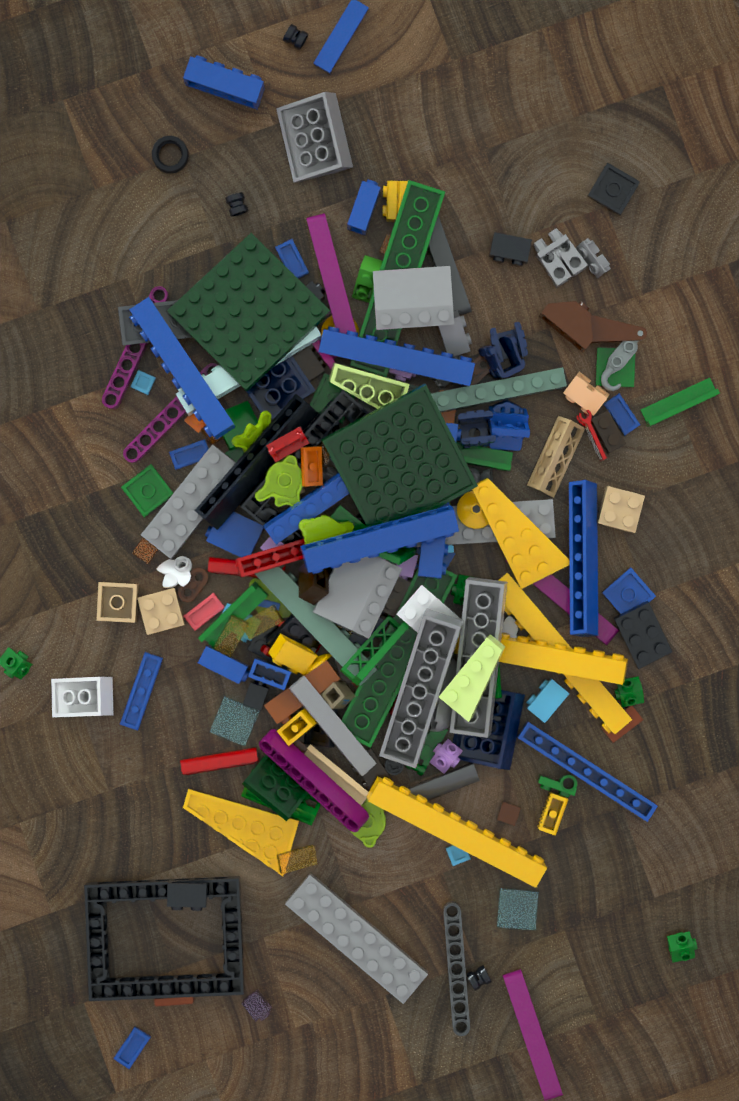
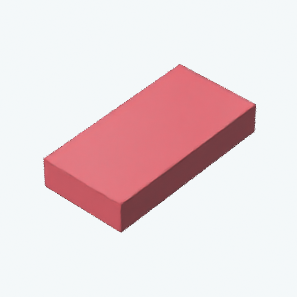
[184,593,225,631]

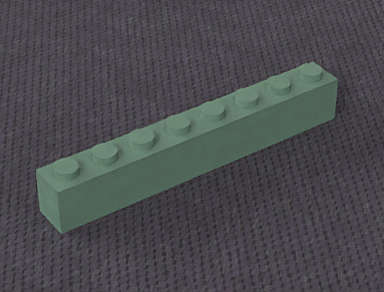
[431,367,567,413]
[255,565,378,686]

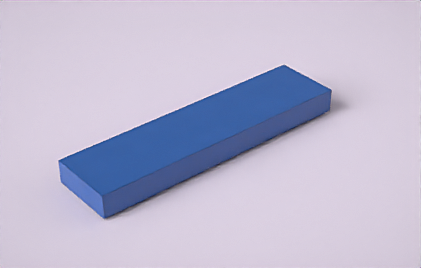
[313,0,369,74]
[120,652,163,731]

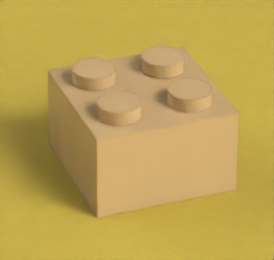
[597,486,645,533]
[96,582,139,623]
[137,588,186,635]

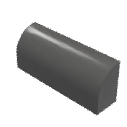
[407,763,480,801]

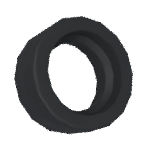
[152,136,189,174]

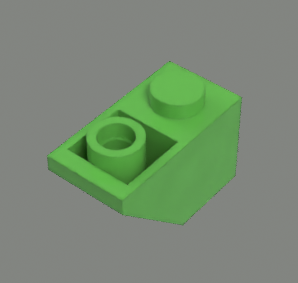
[352,255,383,303]

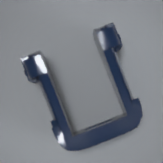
[490,322,528,363]
[478,334,525,378]
[458,410,496,449]

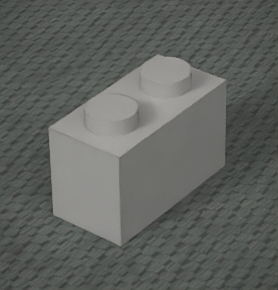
[438,310,472,357]

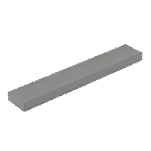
[289,676,377,776]

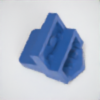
[488,400,530,451]

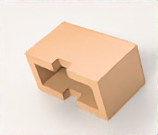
[563,371,610,416]

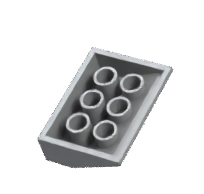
[276,92,353,183]
[373,266,454,330]
[312,556,402,639]

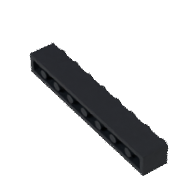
[195,394,319,530]

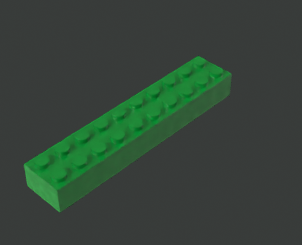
[350,180,445,377]
[341,567,458,748]

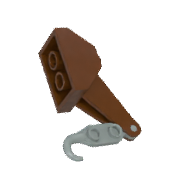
[539,301,647,391]

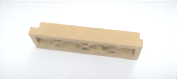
[527,416,585,498]
[304,744,368,806]

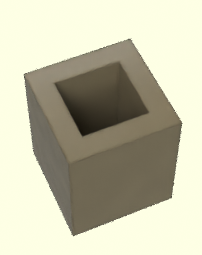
[321,682,355,709]

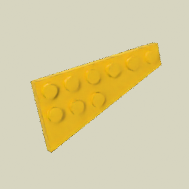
[472,478,569,589]
[183,789,299,876]

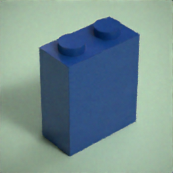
[347,180,381,236]
[205,512,264,557]
[198,645,250,684]
[248,658,292,690]

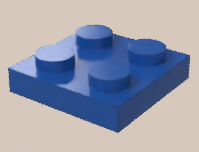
[601,567,656,614]

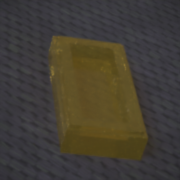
[240,605,283,640]
[213,615,249,657]
[277,845,318,874]

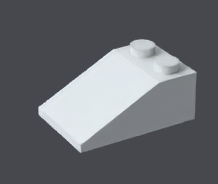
[396,585,462,633]
[51,677,114,717]

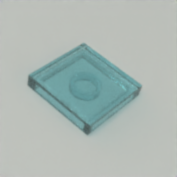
[210,696,260,746]
[497,888,538,930]

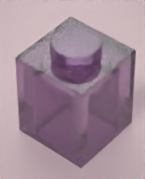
[241,989,271,1022]

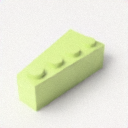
[328,362,410,409]
[439,634,505,722]

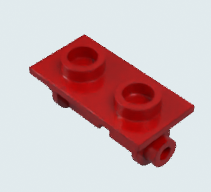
[266,427,310,462]

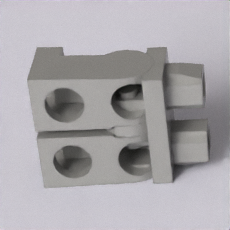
[533,228,588,289]

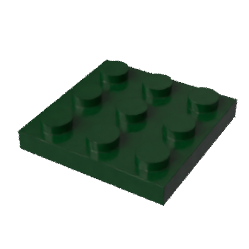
[242,754,308,821]

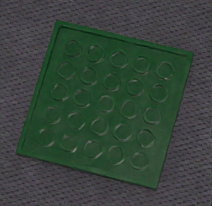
[167,233,331,392]
[321,384,478,528]

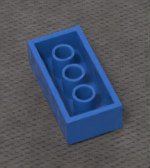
[183,55,265,110]

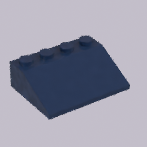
[245,356,316,422]
[452,690,525,770]

